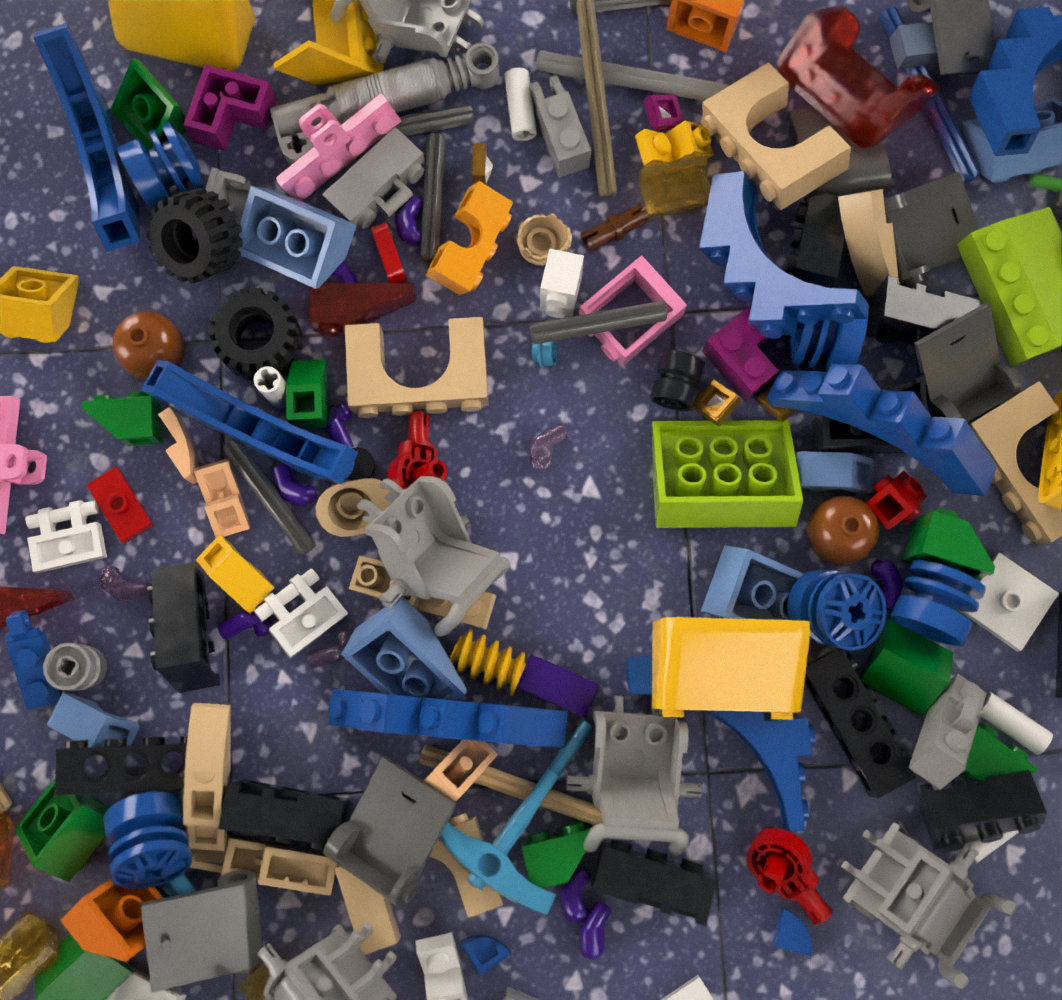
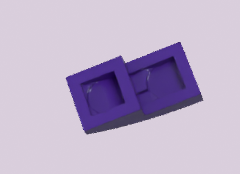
[517,654,600,718]

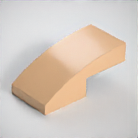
[158,407,199,485]
[194,458,250,538]

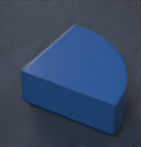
[773,908,812,956]
[460,935,511,975]

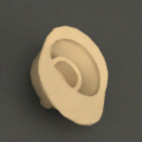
[316,478,392,537]

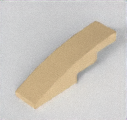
[189,834,337,896]

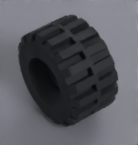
[146,188,243,283]
[209,288,303,381]

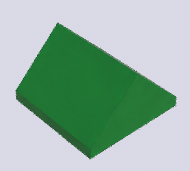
[110,58,187,150]
[859,619,953,715]
[35,934,135,1000]

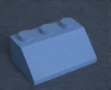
[961,98,1062,183]
[238,186,356,289]

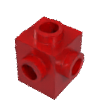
[865,470,927,531]

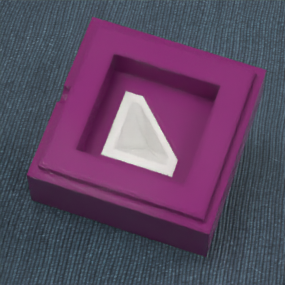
[643,94,684,131]

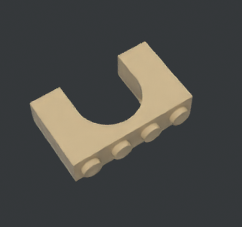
[701,62,851,210]
[345,317,489,418]
[969,381,1062,546]
[334,812,504,955]

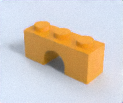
[425,181,513,295]

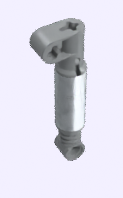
[270,43,500,166]

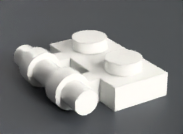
[25,500,107,573]
[254,568,348,659]

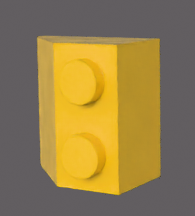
[0,266,79,343]

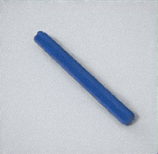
[879,6,980,183]

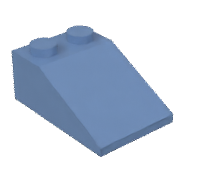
[701,545,810,644]
[341,596,467,701]

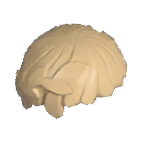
[517,213,572,266]

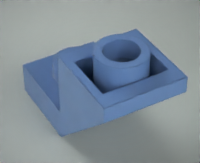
[796,451,874,495]
[47,692,140,747]

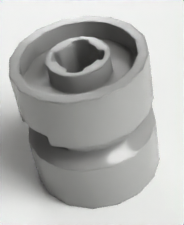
[43,643,107,691]

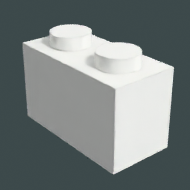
[540,248,584,318]

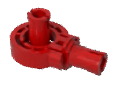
[388,412,448,489]
[746,826,832,925]

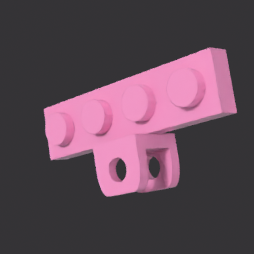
[275,93,402,201]
[0,396,47,535]

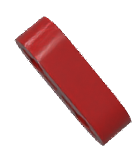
[371,222,407,287]

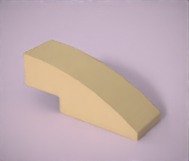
[838,189,899,295]

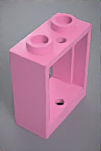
[579,255,687,366]

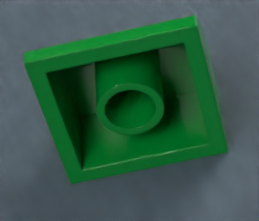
[902,508,995,579]
[15,779,108,882]

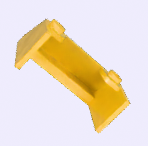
[273,0,384,85]

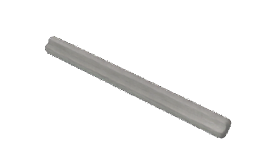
[536,51,729,101]

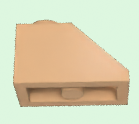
[424,740,498,802]

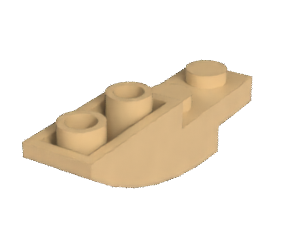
[349,555,496,630]
[183,703,231,851]

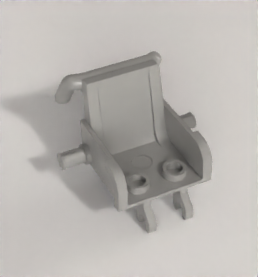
[331,0,484,63]
[356,476,510,637]
[566,695,701,857]
[841,822,1017,990]
[257,922,397,1000]

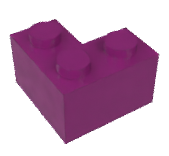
[183,64,277,151]
[702,304,779,402]

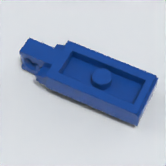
[5,609,64,710]

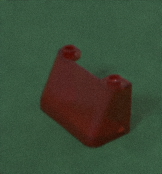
[777,4,941,148]

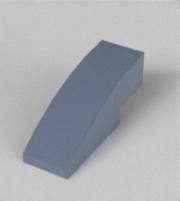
[889,22,966,70]

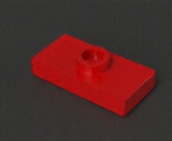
[86,466,154,544]

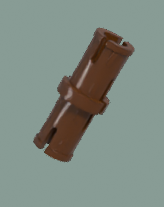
[580,203,649,253]

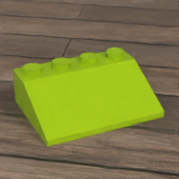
[956,207,1062,367]
[652,420,803,528]

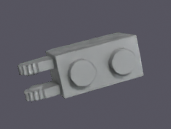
[530,75,591,178]

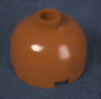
[112,311,185,381]
[806,495,880,566]

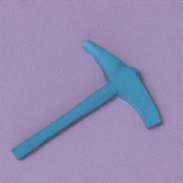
[439,720,593,915]

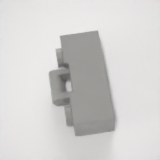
[322,127,425,233]
[909,674,986,790]

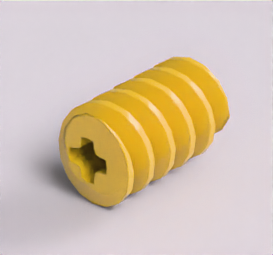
[450,628,526,696]

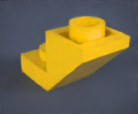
[635,120,714,170]
[196,534,275,614]

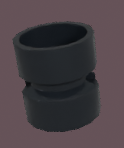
[649,350,705,412]

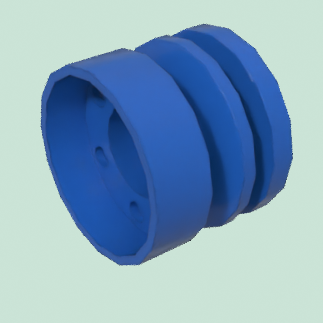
[117,122,205,210]
[789,315,868,372]
[890,560,986,647]
[787,569,887,651]
[103,792,192,889]

